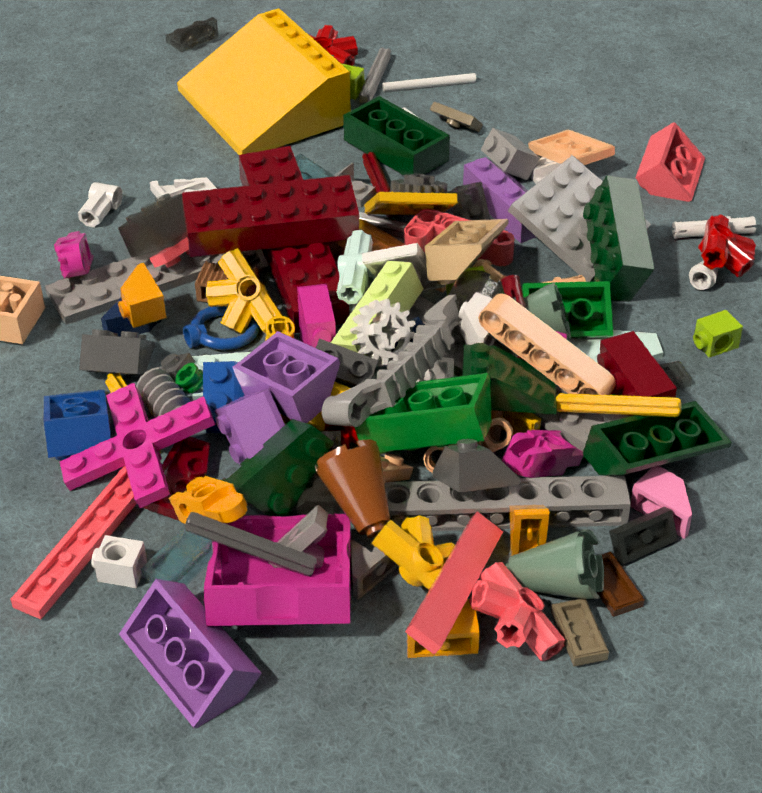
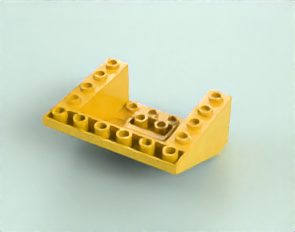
[177,8,351,155]

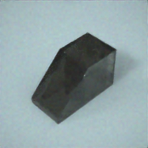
[448,181,491,220]

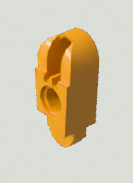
[169,476,248,524]

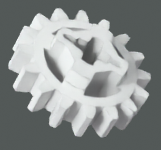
[350,299,416,367]

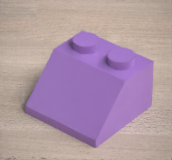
[215,389,285,465]

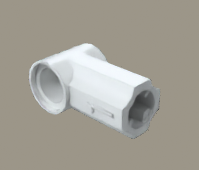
[78,182,123,228]

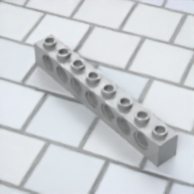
[385,475,631,531]

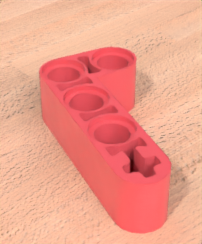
[404,209,515,266]

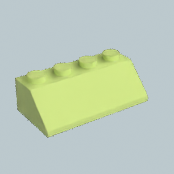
[331,261,424,356]

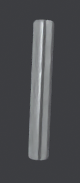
[359,47,391,104]

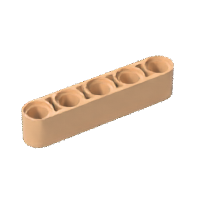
[478,294,616,395]

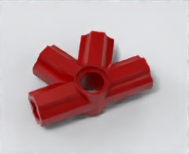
[308,25,358,66]
[698,214,756,277]

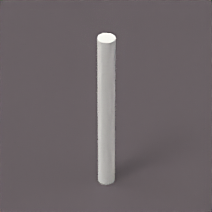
[382,73,476,92]

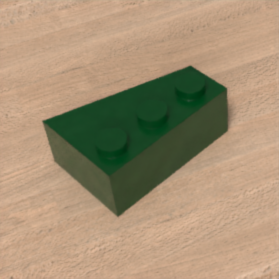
[222,419,334,517]

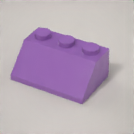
[233,331,340,423]

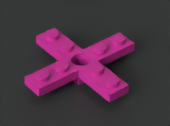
[60,383,215,508]

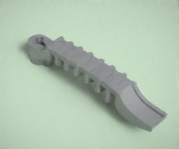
[322,294,461,427]

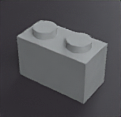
[481,128,540,180]

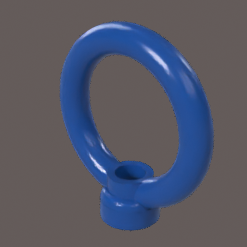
[183,306,259,350]

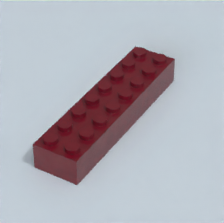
[239,146,349,334]

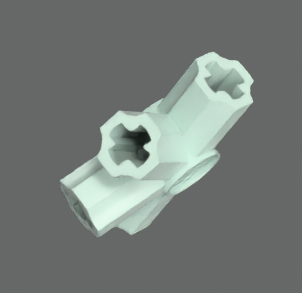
[337,230,376,311]

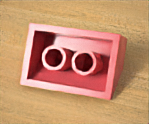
[635,122,705,202]

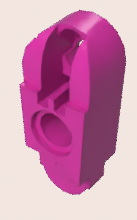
[54,231,94,279]
[502,430,583,478]

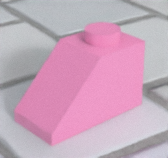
[630,466,692,539]

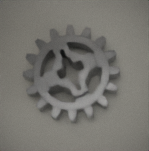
[390,174,447,193]

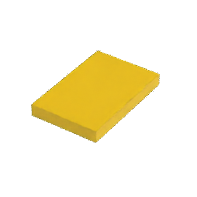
[364,192,458,215]

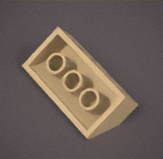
[425,219,509,285]

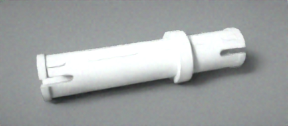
[672,216,756,239]

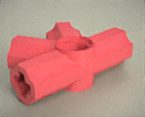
[469,562,565,661]

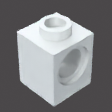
[91,535,147,588]

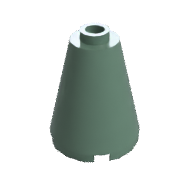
[496,283,571,343]
[505,529,604,600]

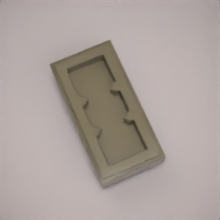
[430,102,483,132]
[551,599,609,666]

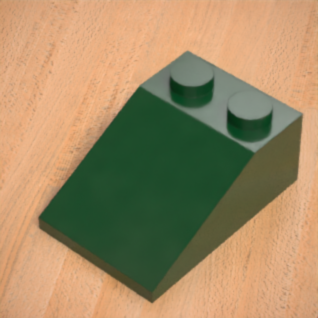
[462,343,557,414]

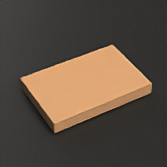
[528,129,615,165]

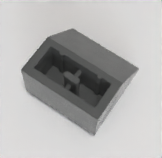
[79,329,155,375]

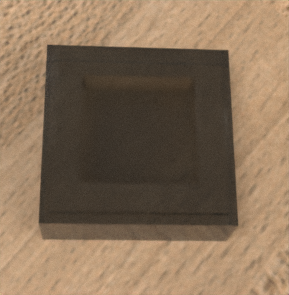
[660,361,692,389]

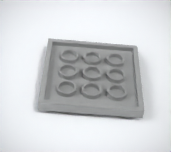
[508,155,651,282]

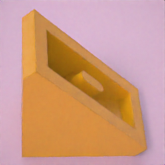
[509,504,549,556]

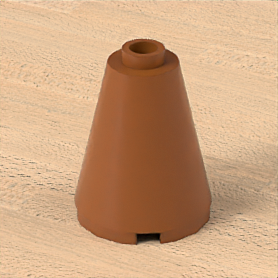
[315,439,390,538]

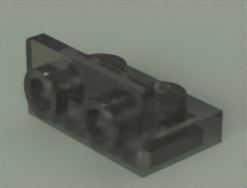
[165,17,218,53]

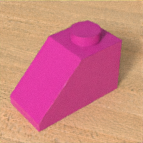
[297,284,336,348]

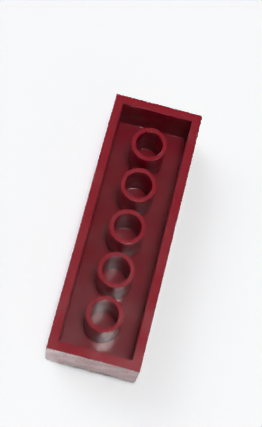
[182,175,360,257]

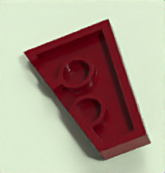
[142,436,210,521]

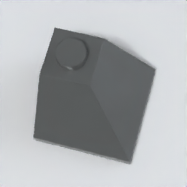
[433,439,520,493]

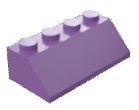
[463,157,536,243]
[119,579,262,728]

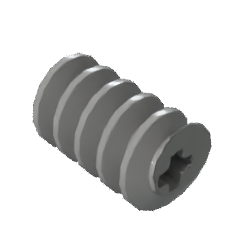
[136,367,191,418]

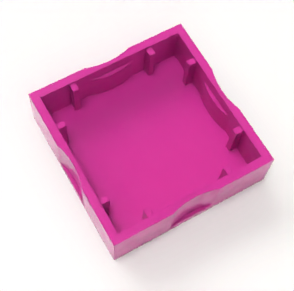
[203,514,351,626]

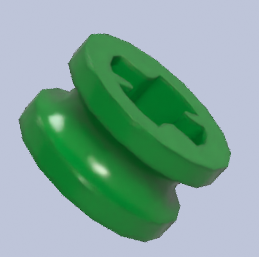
[175,363,203,393]

